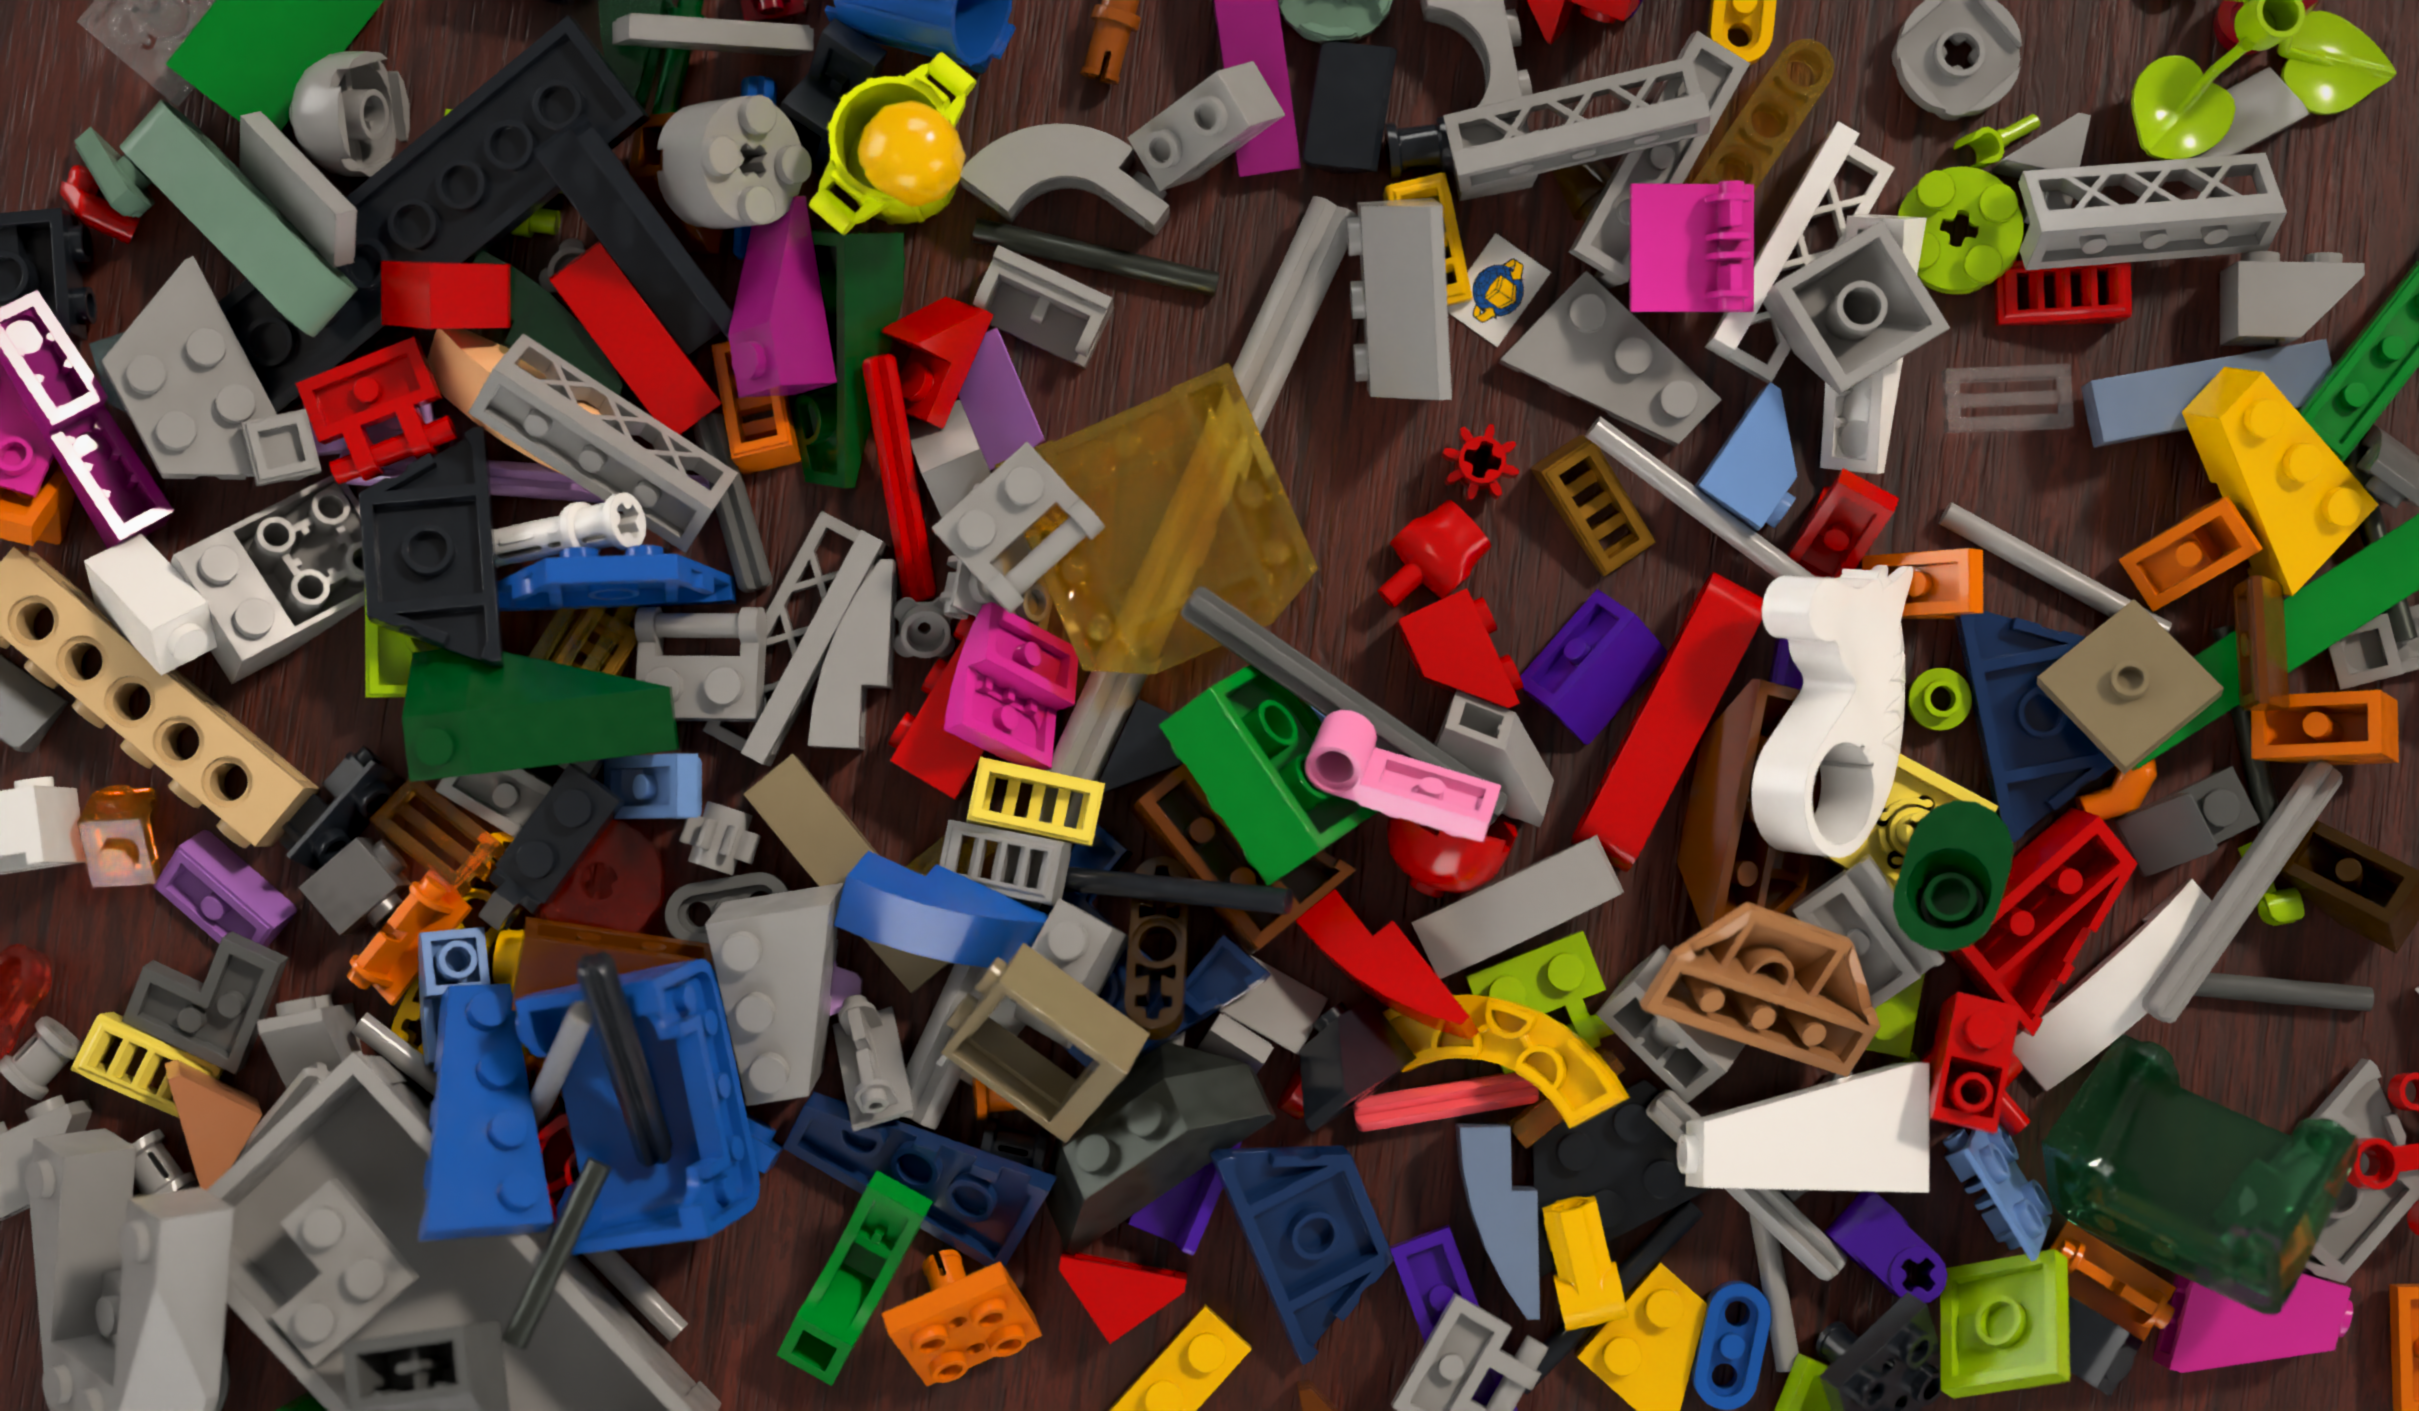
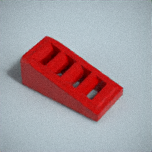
[1994,260,2132,326]

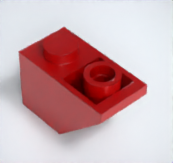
[1395,588,1524,709]
[1930,992,2021,1134]

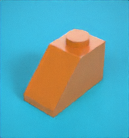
[2251,690,2399,765]

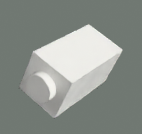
[84,533,217,675]

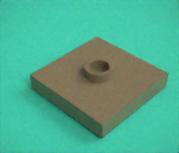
[2037,599,2224,774]

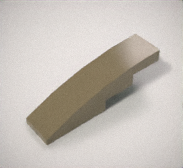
[744,754,950,994]

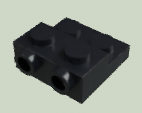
[0,208,97,341]

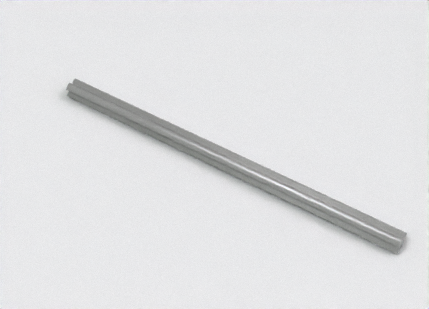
[904,196,1358,1130]

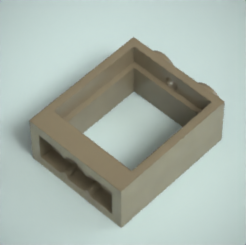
[941,943,1149,1143]

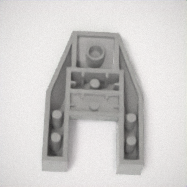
[25,1128,234,1411]

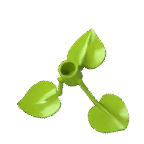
[2131,0,2397,160]

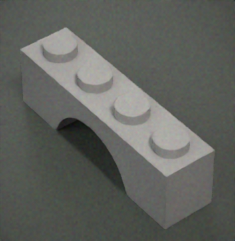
[1420,0,1539,201]

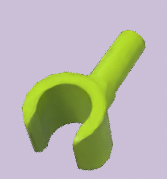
[1954,114,2040,169]
[2238,842,2305,926]

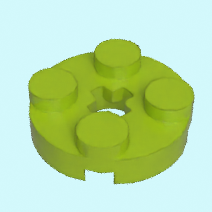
[1897,166,2024,295]

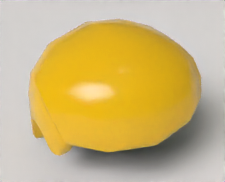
[858,101,965,206]

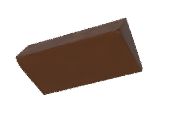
[2233,575,2290,711]

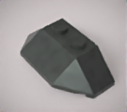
[1045,1042,1277,1255]

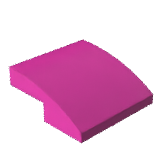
[944,602,1079,770]

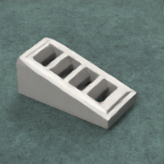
[939,819,1073,906]

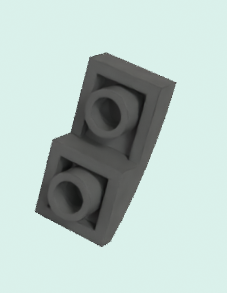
[2355,425,2419,509]

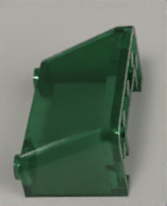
[2042,1034,2358,1315]

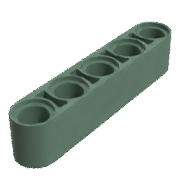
[119,99,358,338]

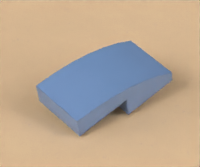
[418,927,490,1066]

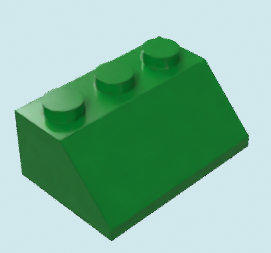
[1159,665,1378,886]

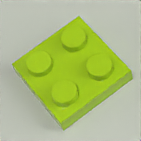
[1941,1249,2070,1399]

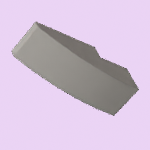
[808,559,898,750]
[1412,835,1624,979]

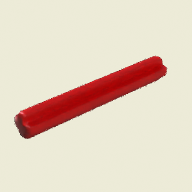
[862,354,936,602]

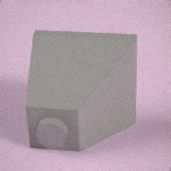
[1763,220,1950,395]

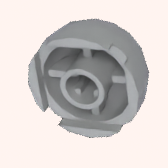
[289,51,410,177]

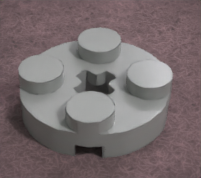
[1891,0,2022,121]

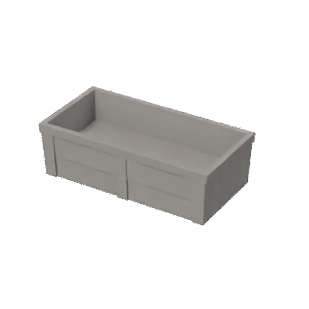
[207,1051,722,1411]

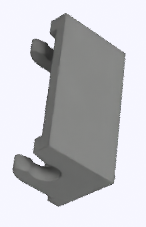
[973,245,1114,369]

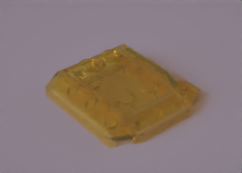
[995,363,1318,674]

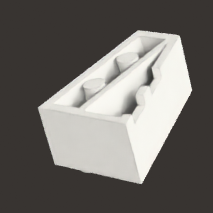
[0,777,87,875]

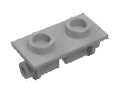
[832,995,915,1131]

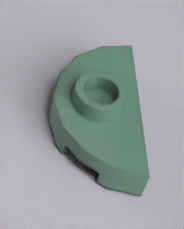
[1278,0,1393,44]
[74,127,155,218]

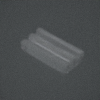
[1941,364,2074,433]

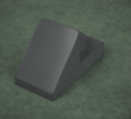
[2114,766,2261,877]

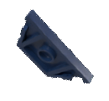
[1954,610,2114,842]
[1209,1145,1394,1365]

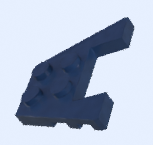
[1011,822,1271,1067]

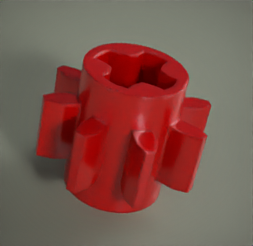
[1441,424,1519,503]

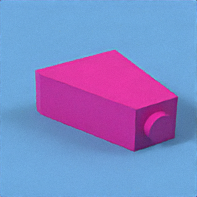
[2152,1239,2353,1373]

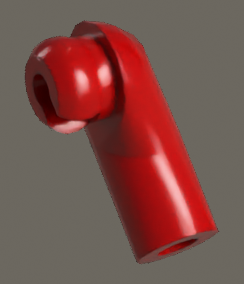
[60,164,142,245]

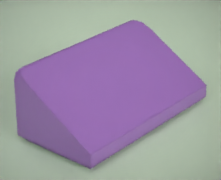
[958,328,1048,471]
[153,830,297,947]

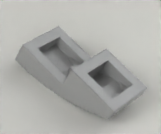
[2328,604,2419,690]

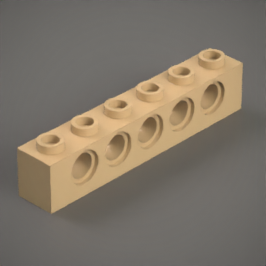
[0,547,320,849]

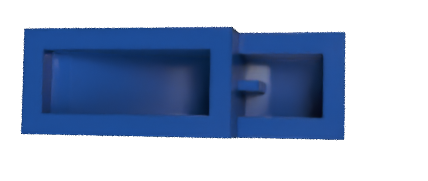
[834,851,1049,968]

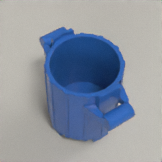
[825,0,1016,74]

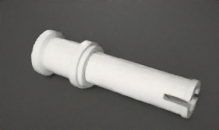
[494,492,646,567]

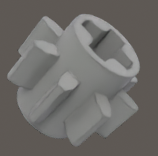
[679,801,761,876]

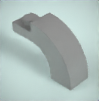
[960,123,1170,237]

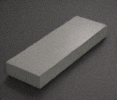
[612,13,814,57]
[239,111,357,268]

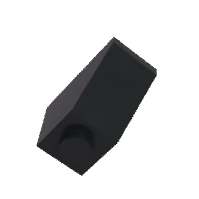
[1299,997,1416,1133]

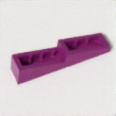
[0,290,174,549]

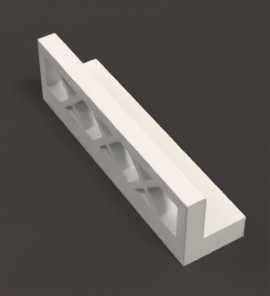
[1705,121,1895,384]

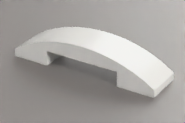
[2013,878,2211,1091]

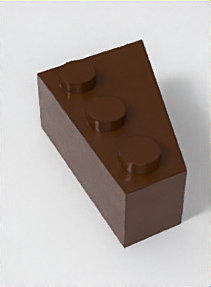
[1130,763,1357,955]

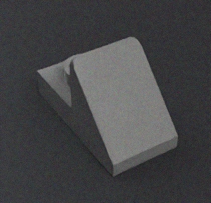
[1991,113,2091,228]

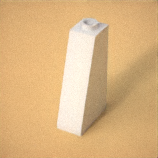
[1677,1062,1929,1193]

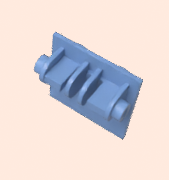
[1942,1125,2053,1262]

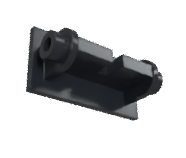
[279,745,407,872]

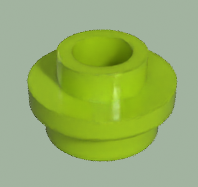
[1907,668,1972,731]

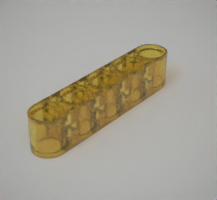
[1692,39,1834,192]

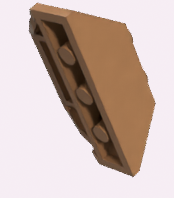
[1639,902,1880,1077]

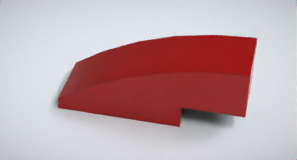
[549,241,722,435]
[1295,889,1479,1040]

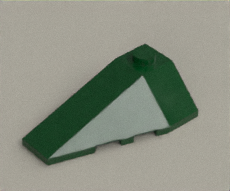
[791,229,905,488]
[402,649,679,782]

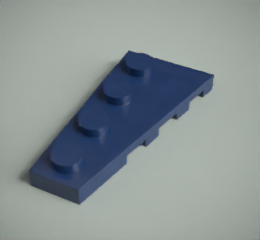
[782,1092,1057,1267]

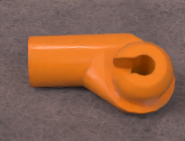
[2075,758,2157,821]

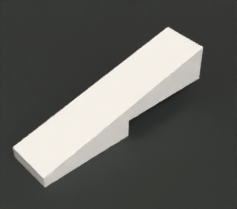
[1820,214,1927,474]

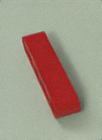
[1571,572,1764,873]

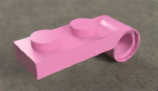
[1305,710,1501,843]

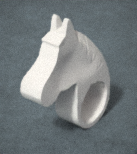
[1752,565,1913,858]

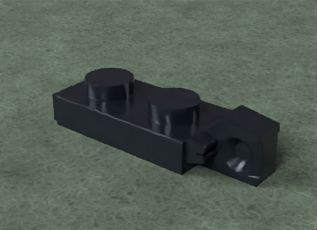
[478,764,625,931]

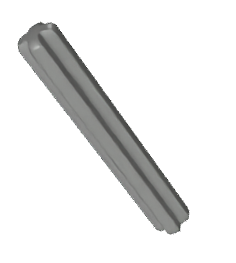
[1646,1089,1847,1281]

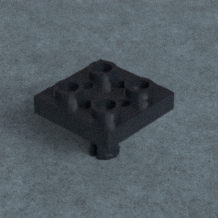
[1816,1292,1942,1411]

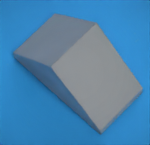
[907,400,991,518]

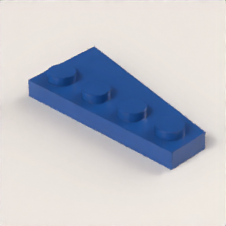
[418,984,554,1241]

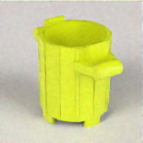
[809,52,977,235]

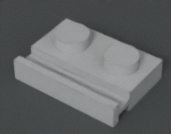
[1792,854,1945,1009]

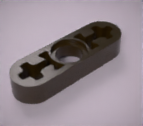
[1124,856,1191,1040]

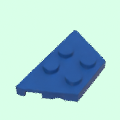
[498,545,736,611]

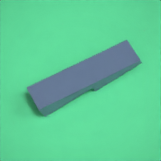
[2081,339,2332,448]

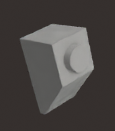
[1014,899,1129,1049]

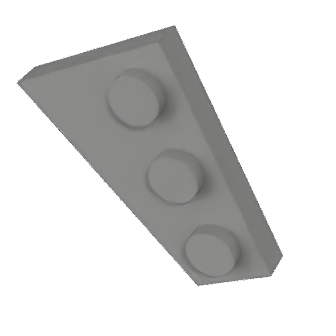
[1498,270,1722,447]

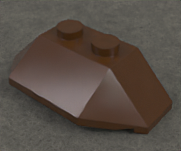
[1677,679,1821,930]

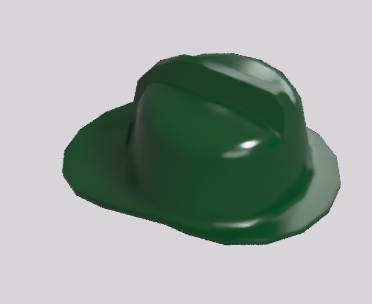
[1892,800,2014,952]

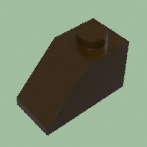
[2279,820,2419,954]

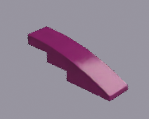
[1213,0,1301,177]

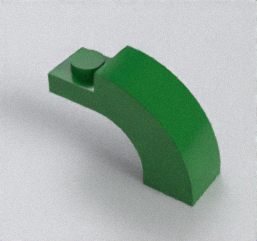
[776,1170,933,1386]

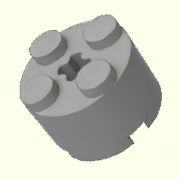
[657,95,812,229]

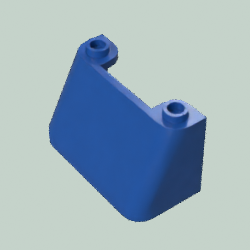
[515,959,760,1255]

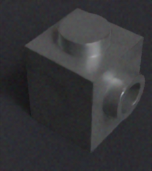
[298,837,411,936]

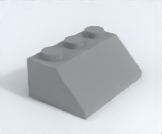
[1346,198,1452,400]

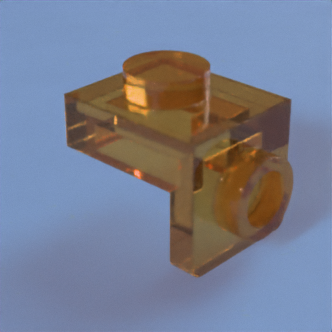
[77,785,161,888]

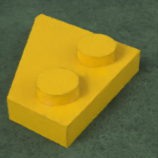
[1575,1261,1707,1411]

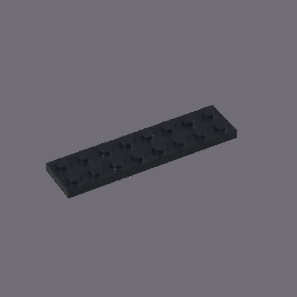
[218,15,651,415]

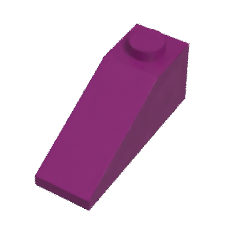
[728,196,837,398]

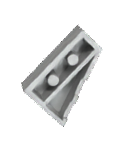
[705,882,845,1106]

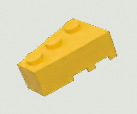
[2182,367,2379,596]

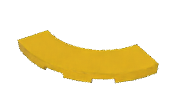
[1382,994,1630,1128]

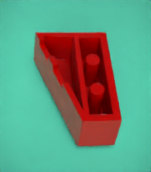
[1948,807,2138,1037]

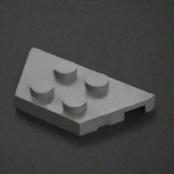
[102,256,307,481]
[2203,1058,2419,1283]

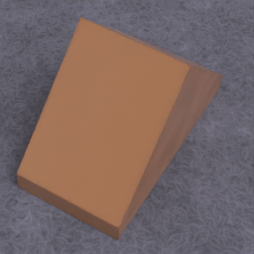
[164,1060,262,1191]

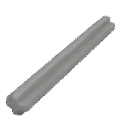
[2142,760,2343,1023]

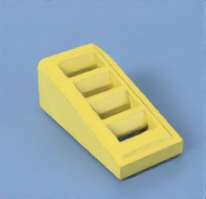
[967,757,1105,847]
[71,1012,224,1118]

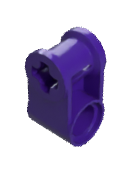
[1823,1191,1947,1303]

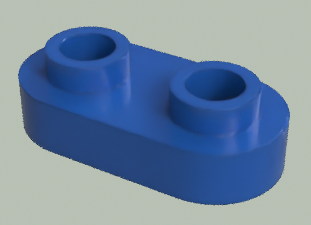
[1691,1280,1771,1410]

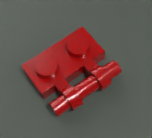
[295,337,458,485]

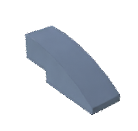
[1455,1122,1540,1320]

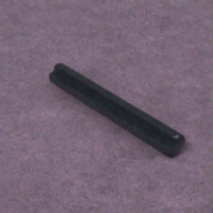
[576,951,672,1167]

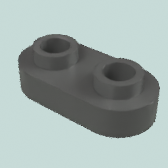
[665,872,791,944]

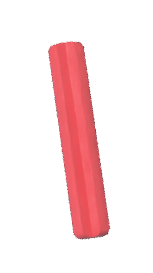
[1353,1072,1539,1132]

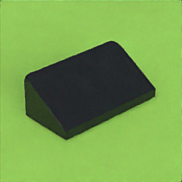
[1302,42,1397,174]

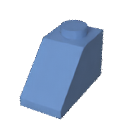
[1695,382,1797,532]

